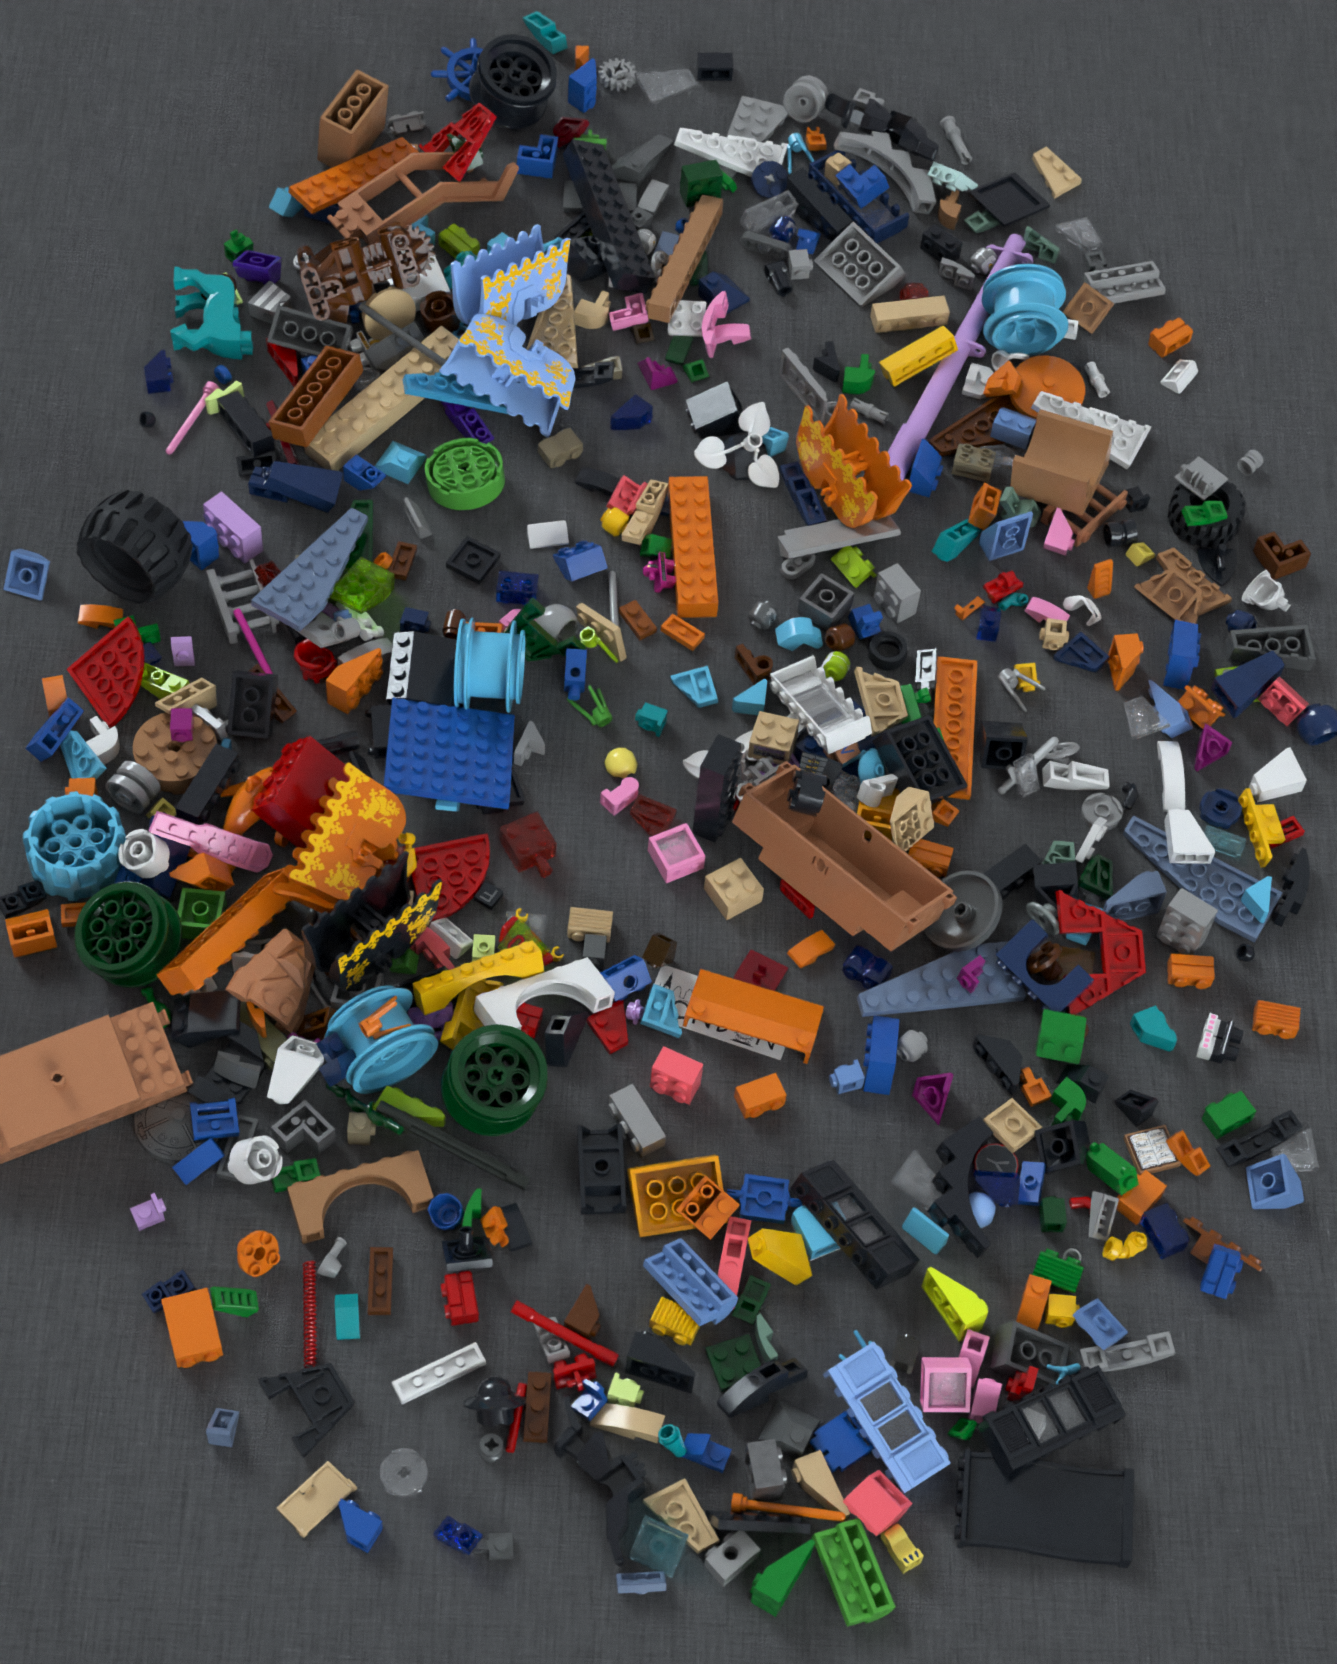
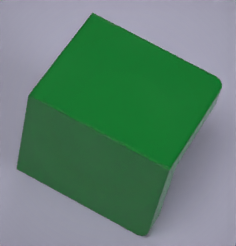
[640,534,672,558]

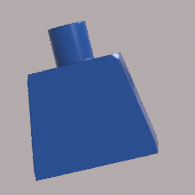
[564,649,587,701]

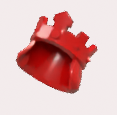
[294,638,338,684]

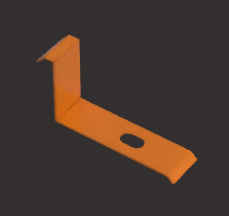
[954,596,985,621]

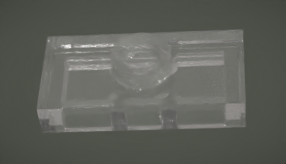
[1013,753,1040,798]

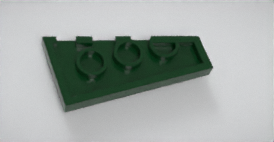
[345,500,373,568]

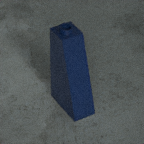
[262,461,343,513]
[1211,650,1285,718]
[142,812,191,899]

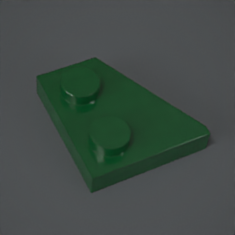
[1078,854,1113,900]

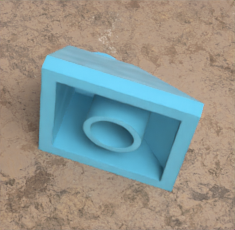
[374,441,427,484]

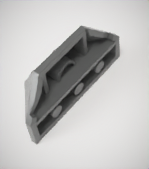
[364,321,428,371]

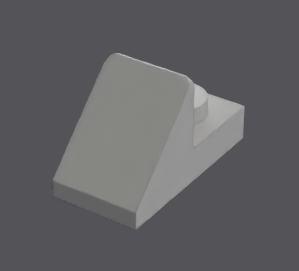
[514,721,545,766]

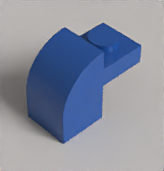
[848,604,883,639]

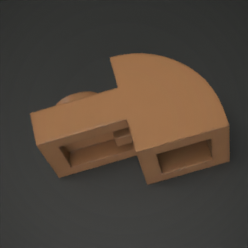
[938,190,962,230]

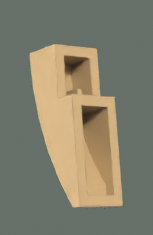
[590,1403,665,1443]

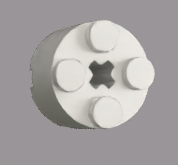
[118,829,169,878]
[228,1135,283,1185]

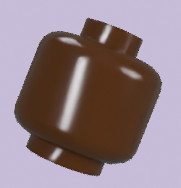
[825,623,855,652]

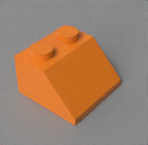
[1108,633,1144,691]

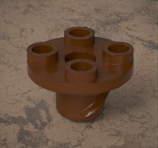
[1026,941,1063,981]

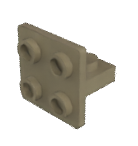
[951,444,996,483]

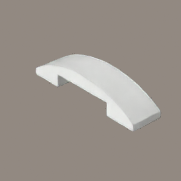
[1157,741,1185,812]

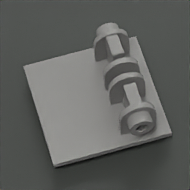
[1174,456,1228,501]

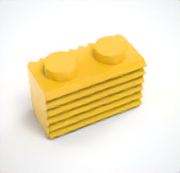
[649,1297,700,1346]

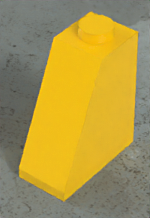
[748,1228,812,1285]

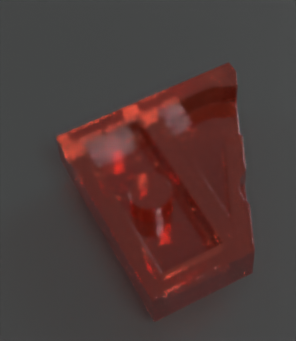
[630,794,677,844]

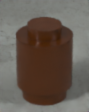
[442,609,466,640]

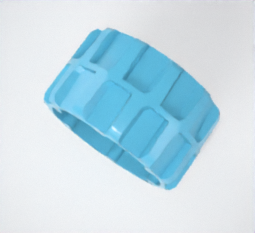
[23,791,126,901]

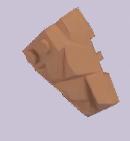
[225,929,315,1036]

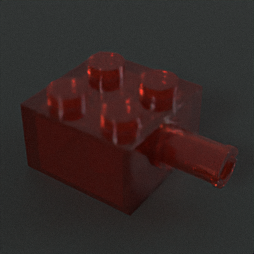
[500,811,557,878]

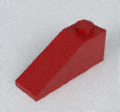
[266,338,298,387]

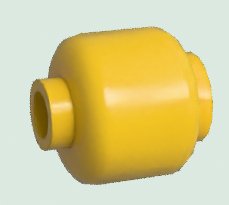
[600,507,629,537]

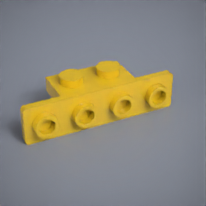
[1238,788,1285,868]

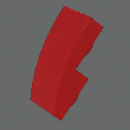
[1005,1366,1039,1401]

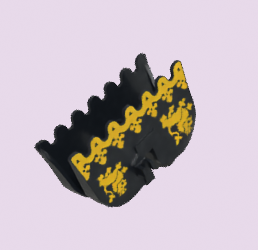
[301,851,442,992]

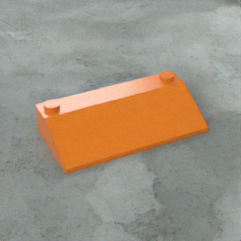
[682,969,824,1064]

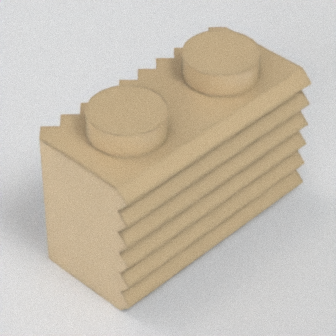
[567,907,613,943]

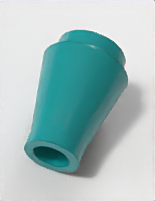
[658,1424,687,1458]

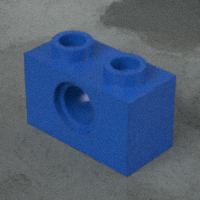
[600,955,652,1001]

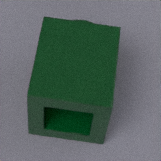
[1039,1196,1067,1232]

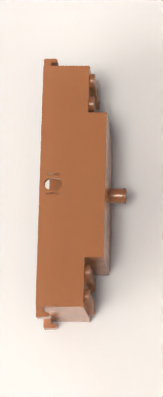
[732,761,957,951]
[0,1002,193,1164]

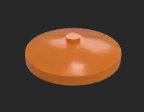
[1009,355,1085,419]

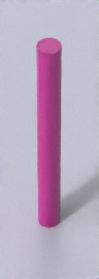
[233,608,273,674]

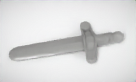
[998,737,1059,795]

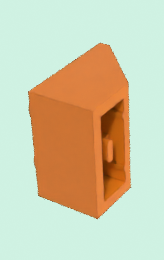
[169,852,234,891]
[5,909,57,958]
[676,1175,740,1240]

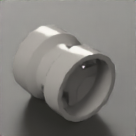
[1237,450,1264,476]

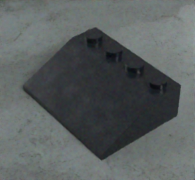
[386,631,457,707]
[872,715,968,805]

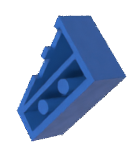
[863,1016,899,1095]

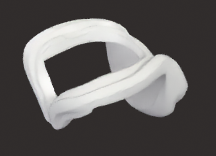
[991,350,1029,371]
[1063,596,1101,626]

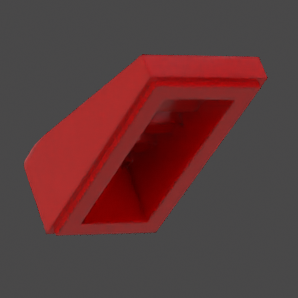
[779,879,815,919]

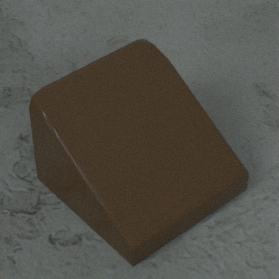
[630,322,655,344]

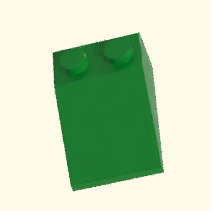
[750,1539,815,1617]

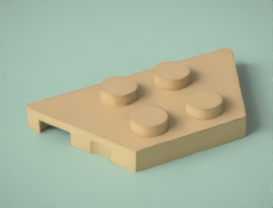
[854,667,908,736]

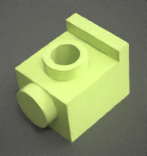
[607,1373,644,1408]

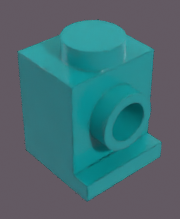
[635,702,668,737]

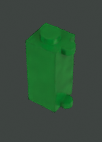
[1086,1142,1139,1195]

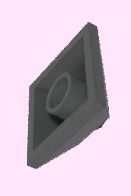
[758,1400,820,1459]

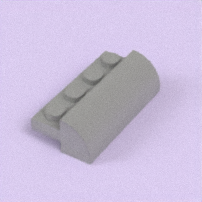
[1084,261,1166,303]

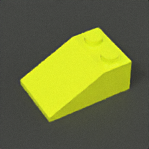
[921,1267,988,1342]

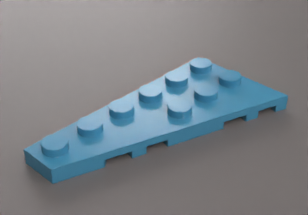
[402,372,508,414]

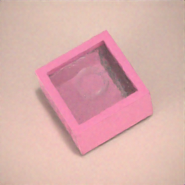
[648,823,705,883]
[920,1357,972,1412]

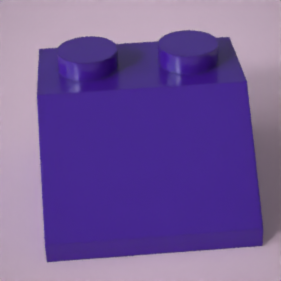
[233,250,282,284]

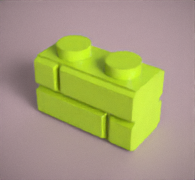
[438,223,480,258]

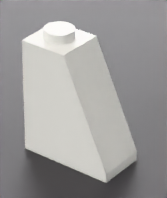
[1249,747,1307,802]
[1164,808,1215,864]

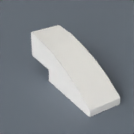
[1042,761,1110,790]

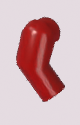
[1069,1196,1091,1214]

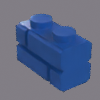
[1200,1244,1244,1299]

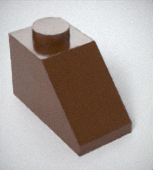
[297,1007,337,1040]
[564,1284,601,1340]

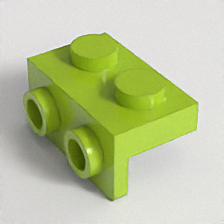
[831,545,877,588]

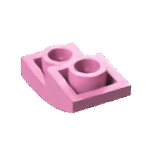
[714,323,751,345]
[1024,597,1070,623]

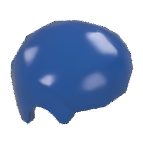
[428,1193,464,1231]

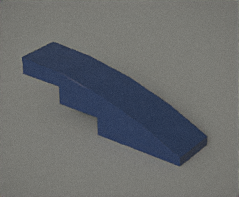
[779,461,827,526]

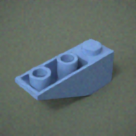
[1148,680,1193,738]

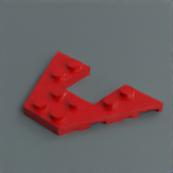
[418,102,497,182]
[1056,890,1146,1015]

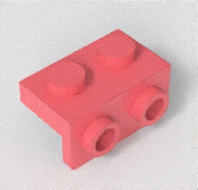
[606,475,648,516]

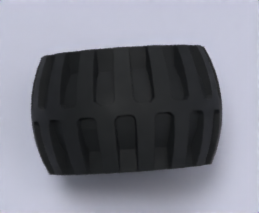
[76,490,193,604]

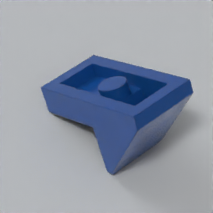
[796,228,821,255]
[682,1433,732,1473]

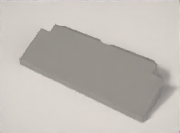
[777,516,901,558]

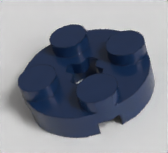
[751,161,788,198]
[1199,788,1242,829]

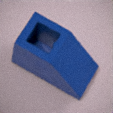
[343,454,386,490]
[338,1499,383,1553]

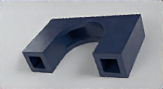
[995,919,1094,1012]

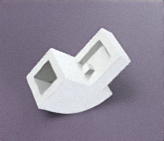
[86,716,120,765]

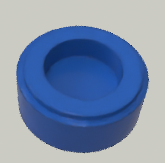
[214,365,232,384]

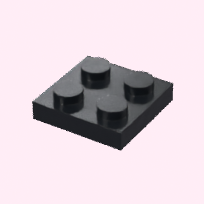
[446,536,501,585]

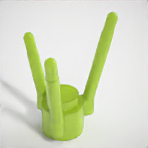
[580,627,618,663]

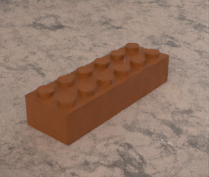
[269,346,364,447]

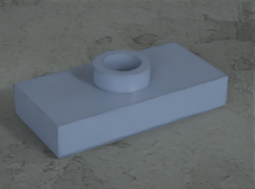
[616,1571,666,1594]

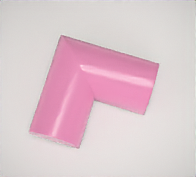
[609,293,648,331]

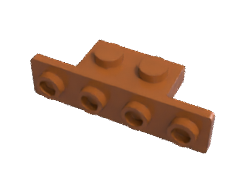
[1183,1216,1264,1272]

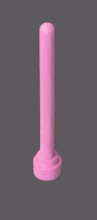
[166,381,220,455]

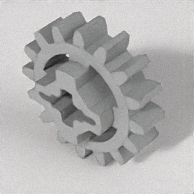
[598,58,637,92]

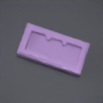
[171,636,195,667]

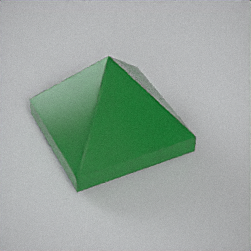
[947,1418,977,1440]

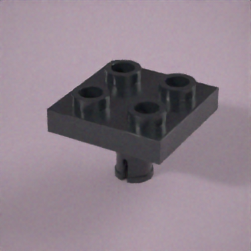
[442,1226,493,1272]

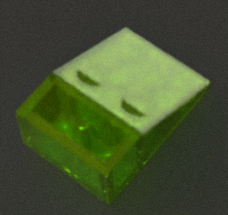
[329,557,395,614]

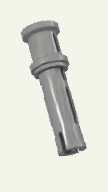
[940,116,972,165]

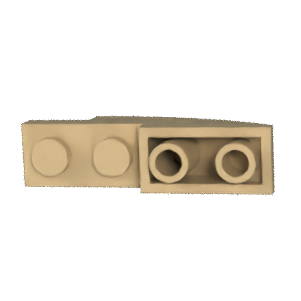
[622,479,669,545]

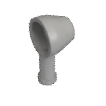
[317,1237,347,1278]

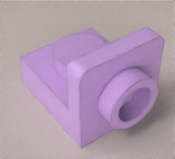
[130,1193,166,1231]

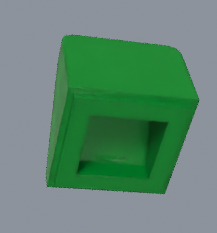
[683,359,709,383]

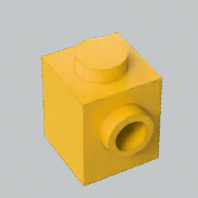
[1045,1294,1080,1328]

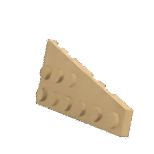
[526,275,578,368]

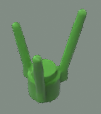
[567,685,612,727]

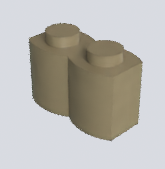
[538,428,583,468]

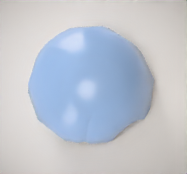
[969,1192,996,1228]

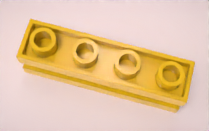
[879,326,958,387]

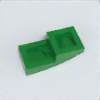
[1182,501,1228,526]
[271,1158,320,1193]
[462,1188,482,1227]

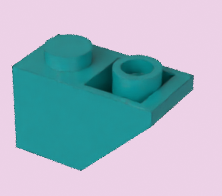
[1130,1005,1177,1052]

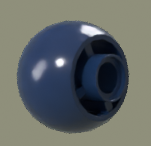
[1297,703,1337,746]

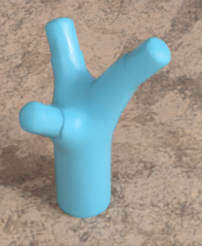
[1046,1363,1081,1385]

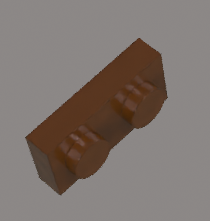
[387,541,417,581]

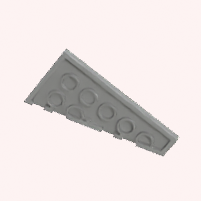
[719,96,789,178]

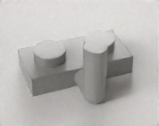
[191,704,228,742]

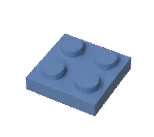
[1072,1298,1129,1351]

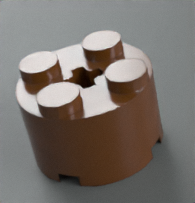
[420,290,461,334]

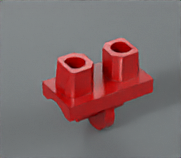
[983,570,1024,603]
[553,1353,597,1392]

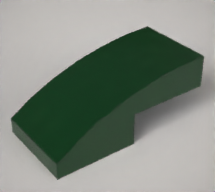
[665,335,695,366]
[732,1275,771,1325]

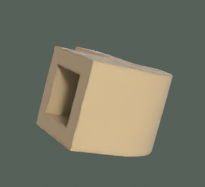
[574,290,611,329]

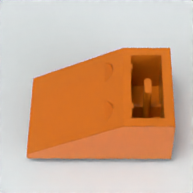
[326,648,383,715]

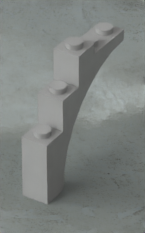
[834,131,936,214]

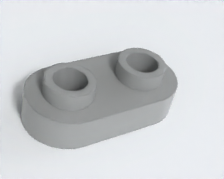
[781,553,815,579]

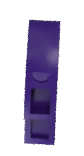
[440,401,494,444]

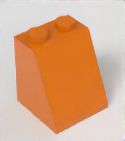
[161,1288,223,1368]

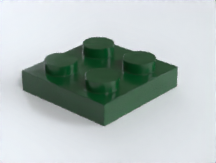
[705,1334,761,1392]

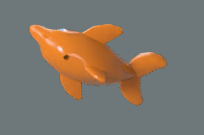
[187,767,273,873]

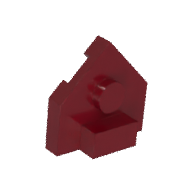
[553,116,590,148]

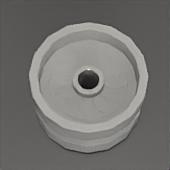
[783,75,829,122]
[105,761,161,814]

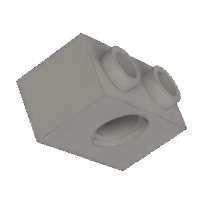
[704,1530,760,1587]

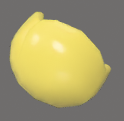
[604,748,638,778]

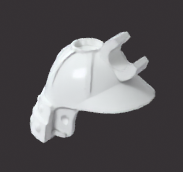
[1242,570,1291,612]

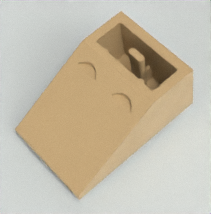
[890,787,934,852]

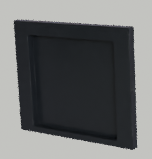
[968,172,1050,227]

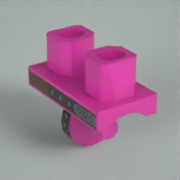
[643,552,676,593]

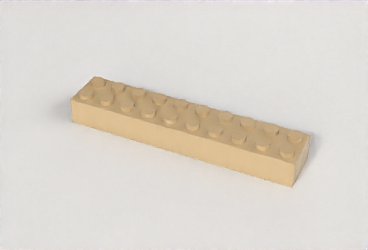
[304,326,459,471]

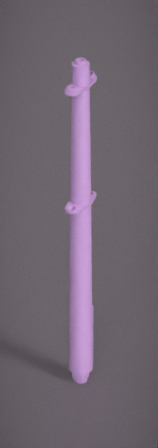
[888,234,1033,481]

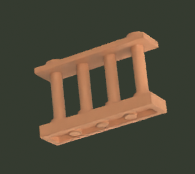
[1041,484,1128,547]

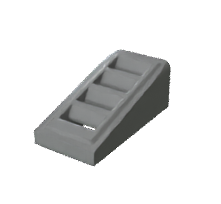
[1088,1191,1119,1242]

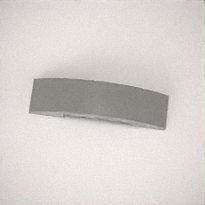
[1080,1331,1176,1372]

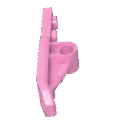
[149,811,273,873]

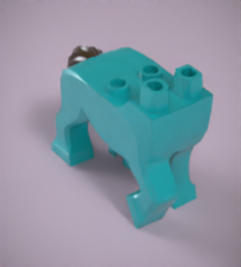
[170,266,253,359]

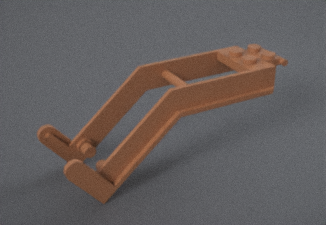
[327,137,519,245]

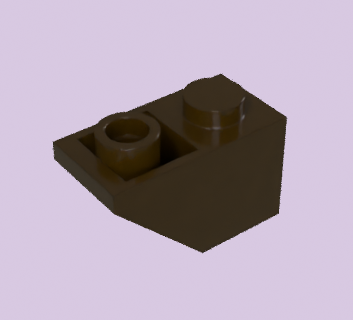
[642,932,677,968]

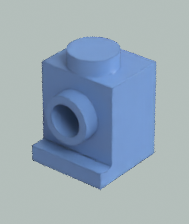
[829,1059,865,1094]

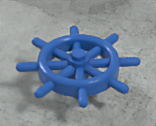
[431,38,483,102]

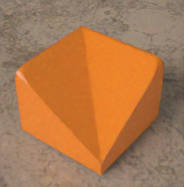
[575,46,589,70]

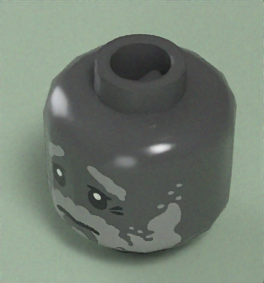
[748,600,778,631]

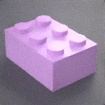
[203,491,263,563]

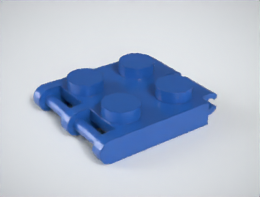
[810,1410,875,1473]

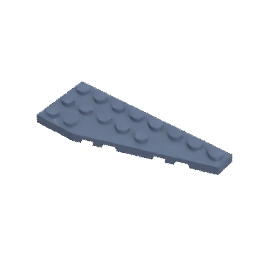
[251,508,368,632]
[1123,816,1282,943]
[857,941,1026,1017]

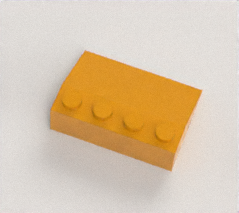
[627,1155,728,1237]

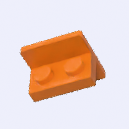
[1178,685,1226,729]

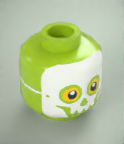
[822,651,850,681]

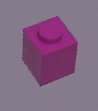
[170,708,194,742]

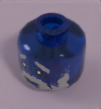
[769,215,796,243]

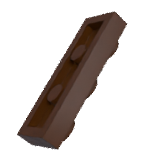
[367,1247,393,1315]
[523,1371,552,1443]

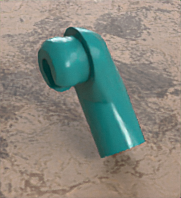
[998,592,1029,611]

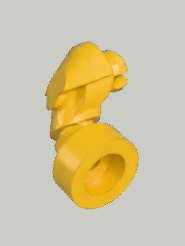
[1102,1231,1147,1261]

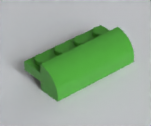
[812,1518,895,1627]

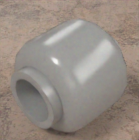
[897,1030,928,1062]

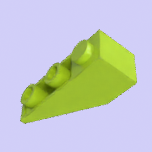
[141,662,190,700]
[373,1086,445,1127]

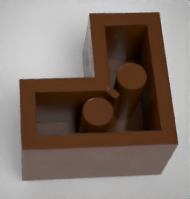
[1253,531,1312,580]

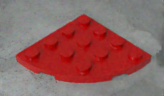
[67,616,144,728]
[411,833,490,924]

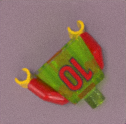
[498,908,564,966]

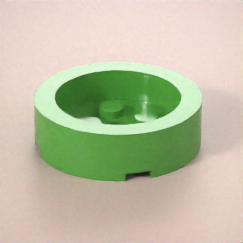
[425,438,505,510]

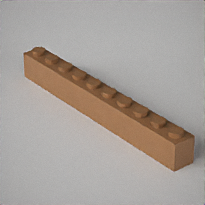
[645,195,723,323]

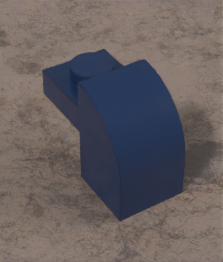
[316,1032,356,1087]

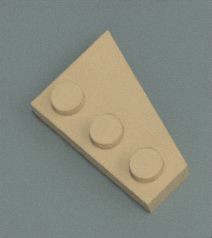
[1032,147,1082,199]
[576,603,627,662]
[643,1478,719,1554]

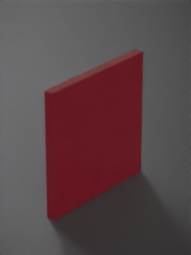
[732,949,788,991]

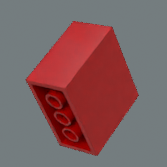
[251,736,349,849]

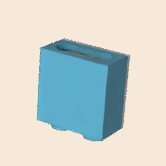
[791,1201,845,1261]

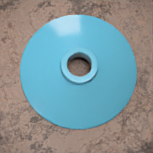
[858,750,885,783]

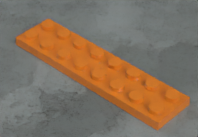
[289,137,418,214]
[933,656,978,800]

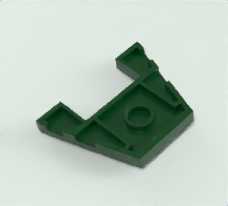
[502,597,586,662]

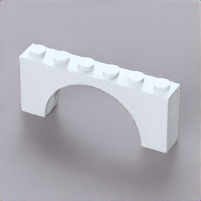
[474,957,615,1030]

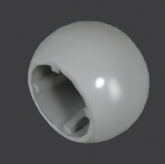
[536,604,578,643]

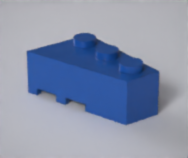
[1163,620,1201,690]

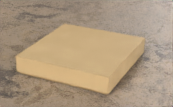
[983,1098,1043,1153]

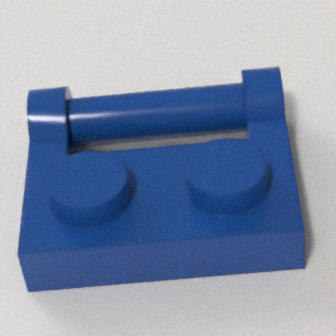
[189,1098,239,1141]

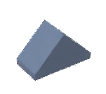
[206,1408,239,1447]

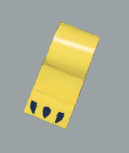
[880,1523,924,1574]

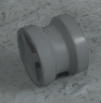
[480,1433,503,1462]

